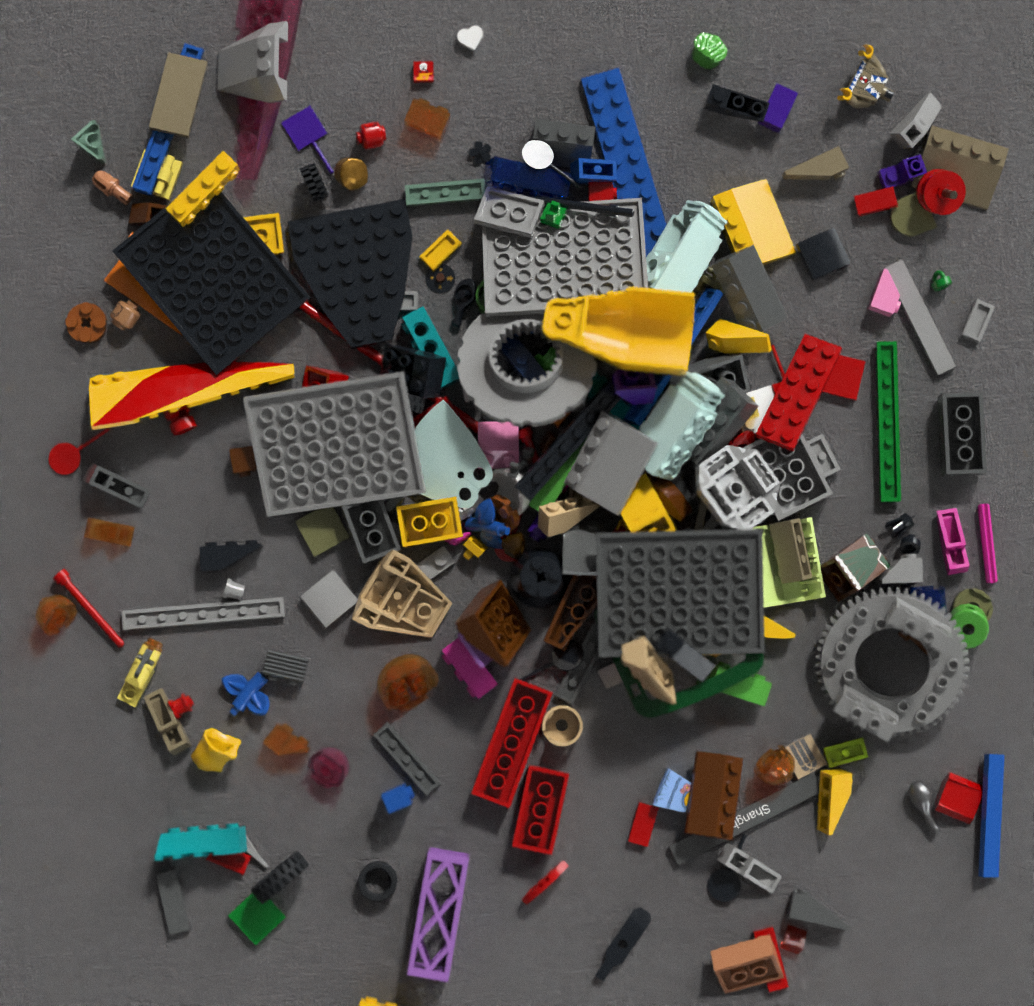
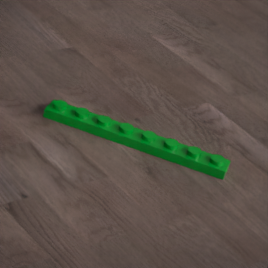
[875,341,901,502]

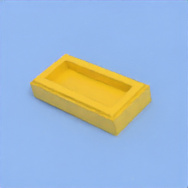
[419,229,462,272]

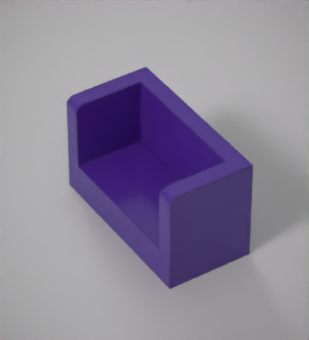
[758,83,798,133]

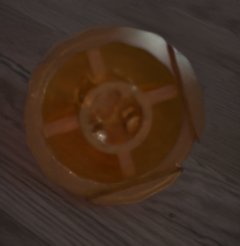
[35,594,77,635]
[754,745,795,786]

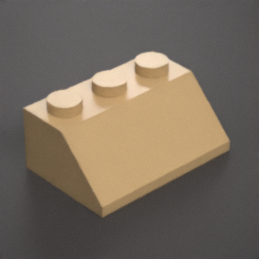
[621,637,676,705]

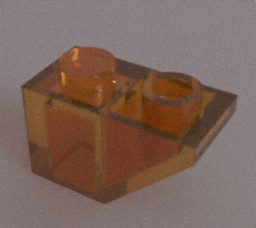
[262,722,311,755]

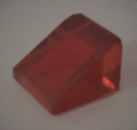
[780,924,807,954]

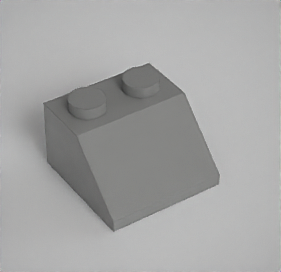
[875,554,923,585]

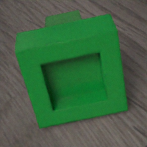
[540,201,567,229]

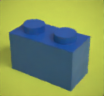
[570,158,617,185]
[381,783,415,814]

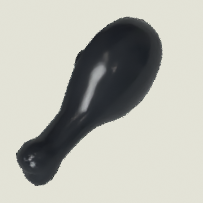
[451,278,477,328]

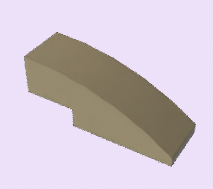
[144,688,192,755]

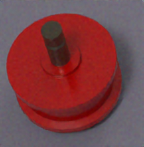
[916,169,966,215]

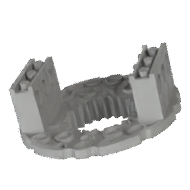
[457,314,597,427]

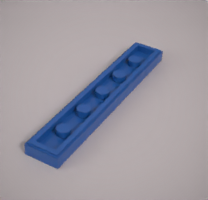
[978,754,1005,877]

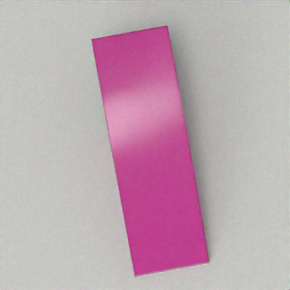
[936,508,970,575]

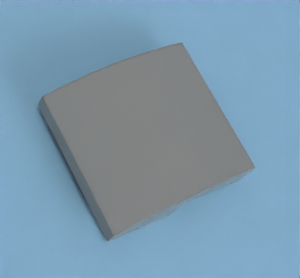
[300,570,358,629]

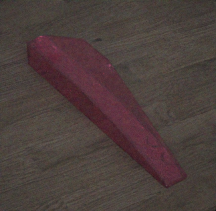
[236,0,303,181]

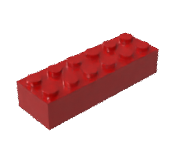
[471,678,553,808]

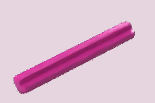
[978,504,998,583]

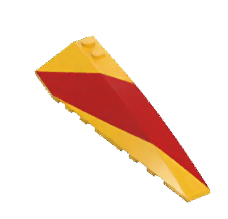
[89,362,295,430]

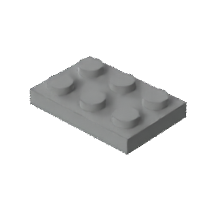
[474,186,545,238]

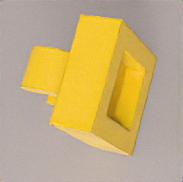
[463,535,488,560]

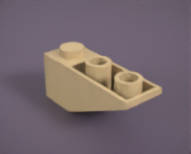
[538,495,601,537]

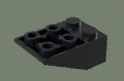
[380,343,446,398]

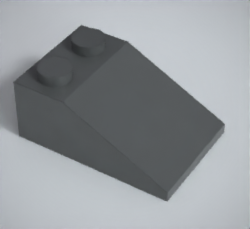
[562,521,604,575]

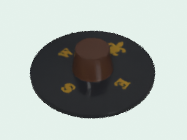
[426,263,456,293]

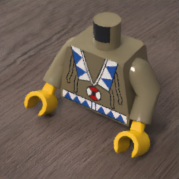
[837,44,895,109]

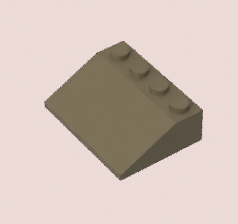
[911,125,1009,210]

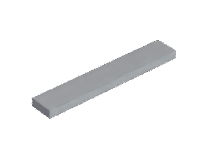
[885,260,956,376]

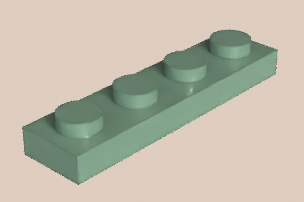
[405,178,485,207]

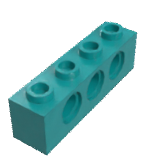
[401,306,459,390]

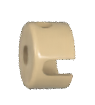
[542,705,583,746]

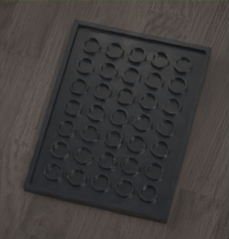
[112,192,311,375]

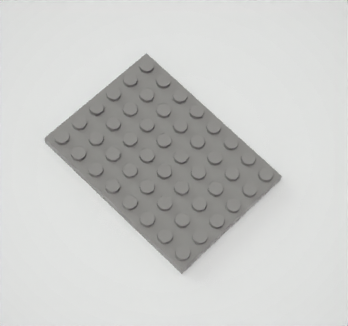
[482,198,648,317]
[243,371,426,517]

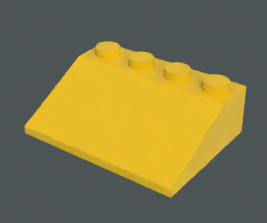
[711,179,796,265]

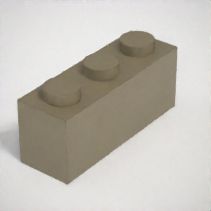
[769,518,812,584]

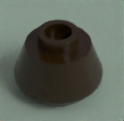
[501,532,525,560]

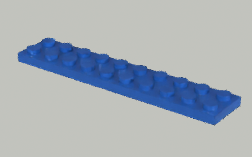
[581,68,666,257]

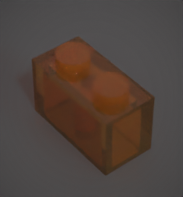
[404,98,451,140]

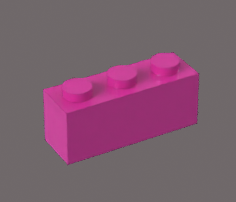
[442,637,498,699]

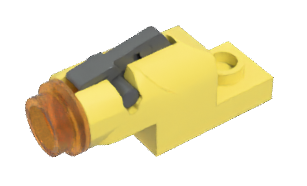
[117,637,164,707]

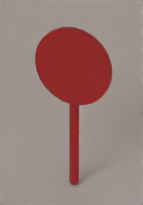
[49,428,110,475]

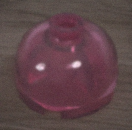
[308,747,350,789]

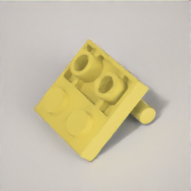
[131,149,183,201]

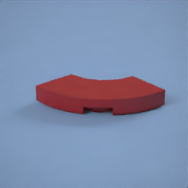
[522,861,569,905]

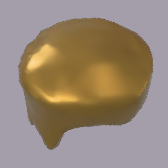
[334,158,368,190]

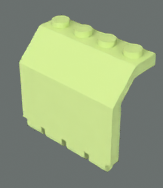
[752,517,826,607]

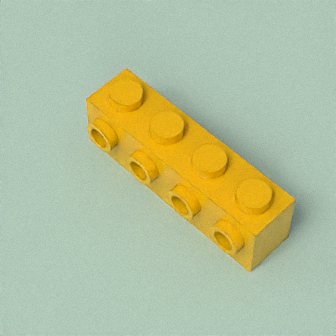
[166,151,240,227]

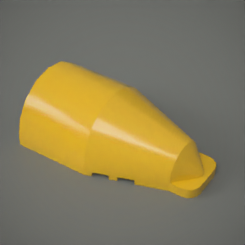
[543,287,695,376]

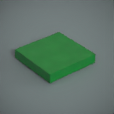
[228,893,286,946]

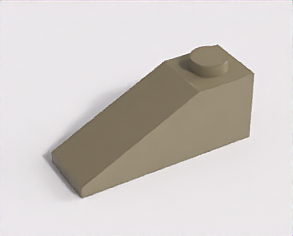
[782,146,849,180]

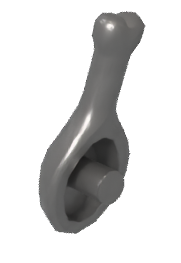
[908,782,940,834]

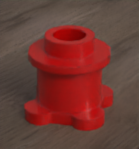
[168,693,194,719]

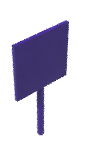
[281,106,333,174]

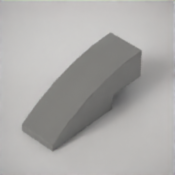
[717,843,782,894]

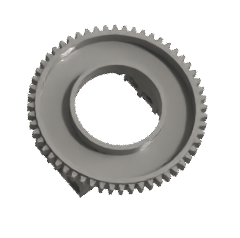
[816,587,969,742]

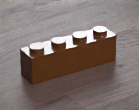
[543,575,597,651]

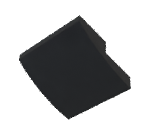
[796,228,851,281]

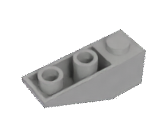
[889,92,942,148]

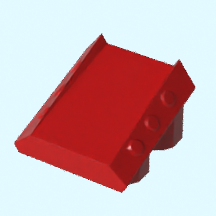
[935,772,983,824]

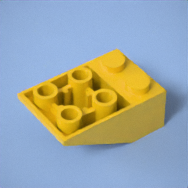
[620,473,676,532]

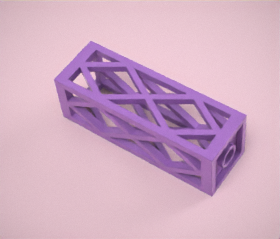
[407,847,470,982]

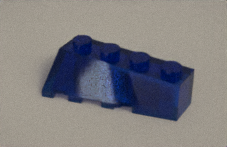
[485,156,572,199]

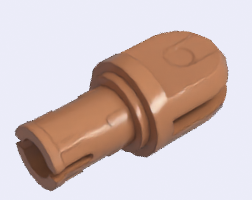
[92,171,133,205]

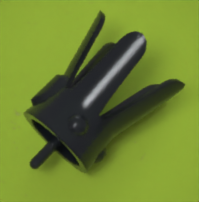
[885,512,915,540]

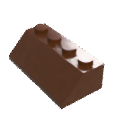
[685,751,743,840]

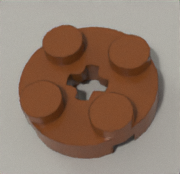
[65,302,107,343]
[489,494,520,534]

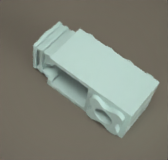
[646,200,728,293]
[639,371,725,481]

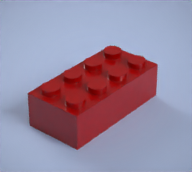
[512,764,569,855]

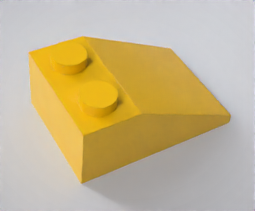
[396,497,463,547]

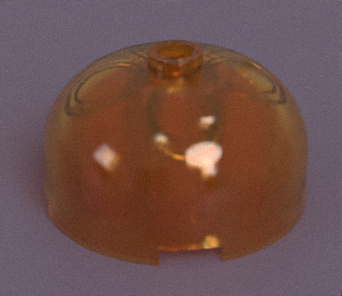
[376,654,439,712]

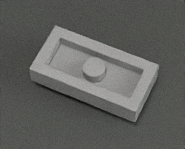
[807,434,841,477]
[416,546,455,580]

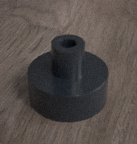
[900,534,921,554]

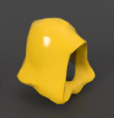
[191,728,241,773]

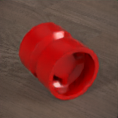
[163,405,197,436]

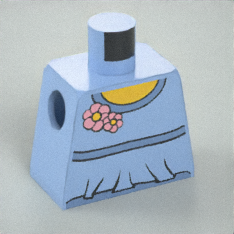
[652,768,691,813]

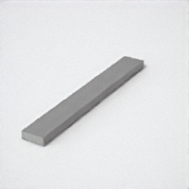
[121,597,285,631]

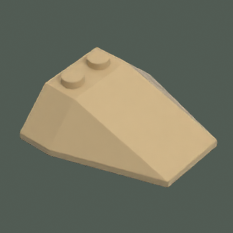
[352,549,452,638]

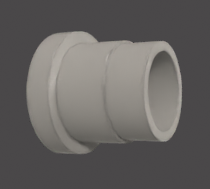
[222,578,245,600]

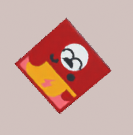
[413,61,434,83]

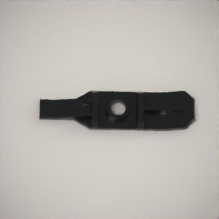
[595,907,651,982]

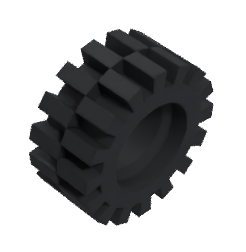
[300,163,329,202]

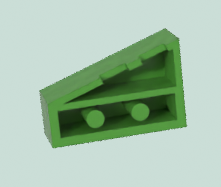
[696,661,772,706]

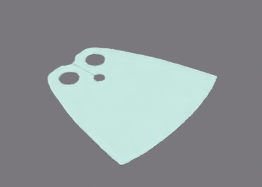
[415,399,493,508]

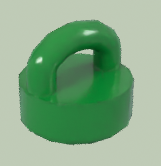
[931,270,952,292]

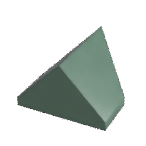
[71,120,106,164]

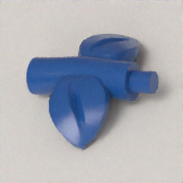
[465,498,510,549]
[221,672,270,716]

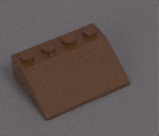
[455,580,532,667]

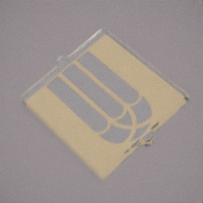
[781,733,828,780]

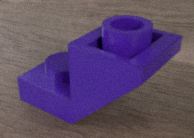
[877,154,927,189]

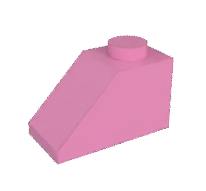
[867,268,901,317]

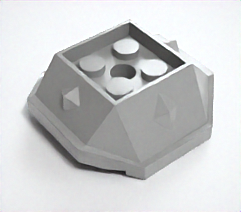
[695,445,780,529]

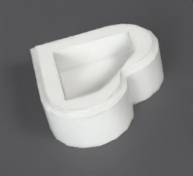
[457,26,483,52]

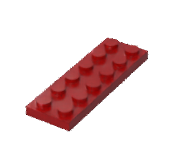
[756,334,842,452]

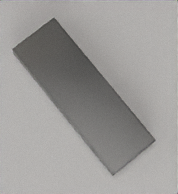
[155,869,191,934]

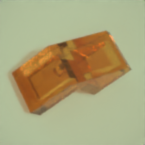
[84,517,135,547]

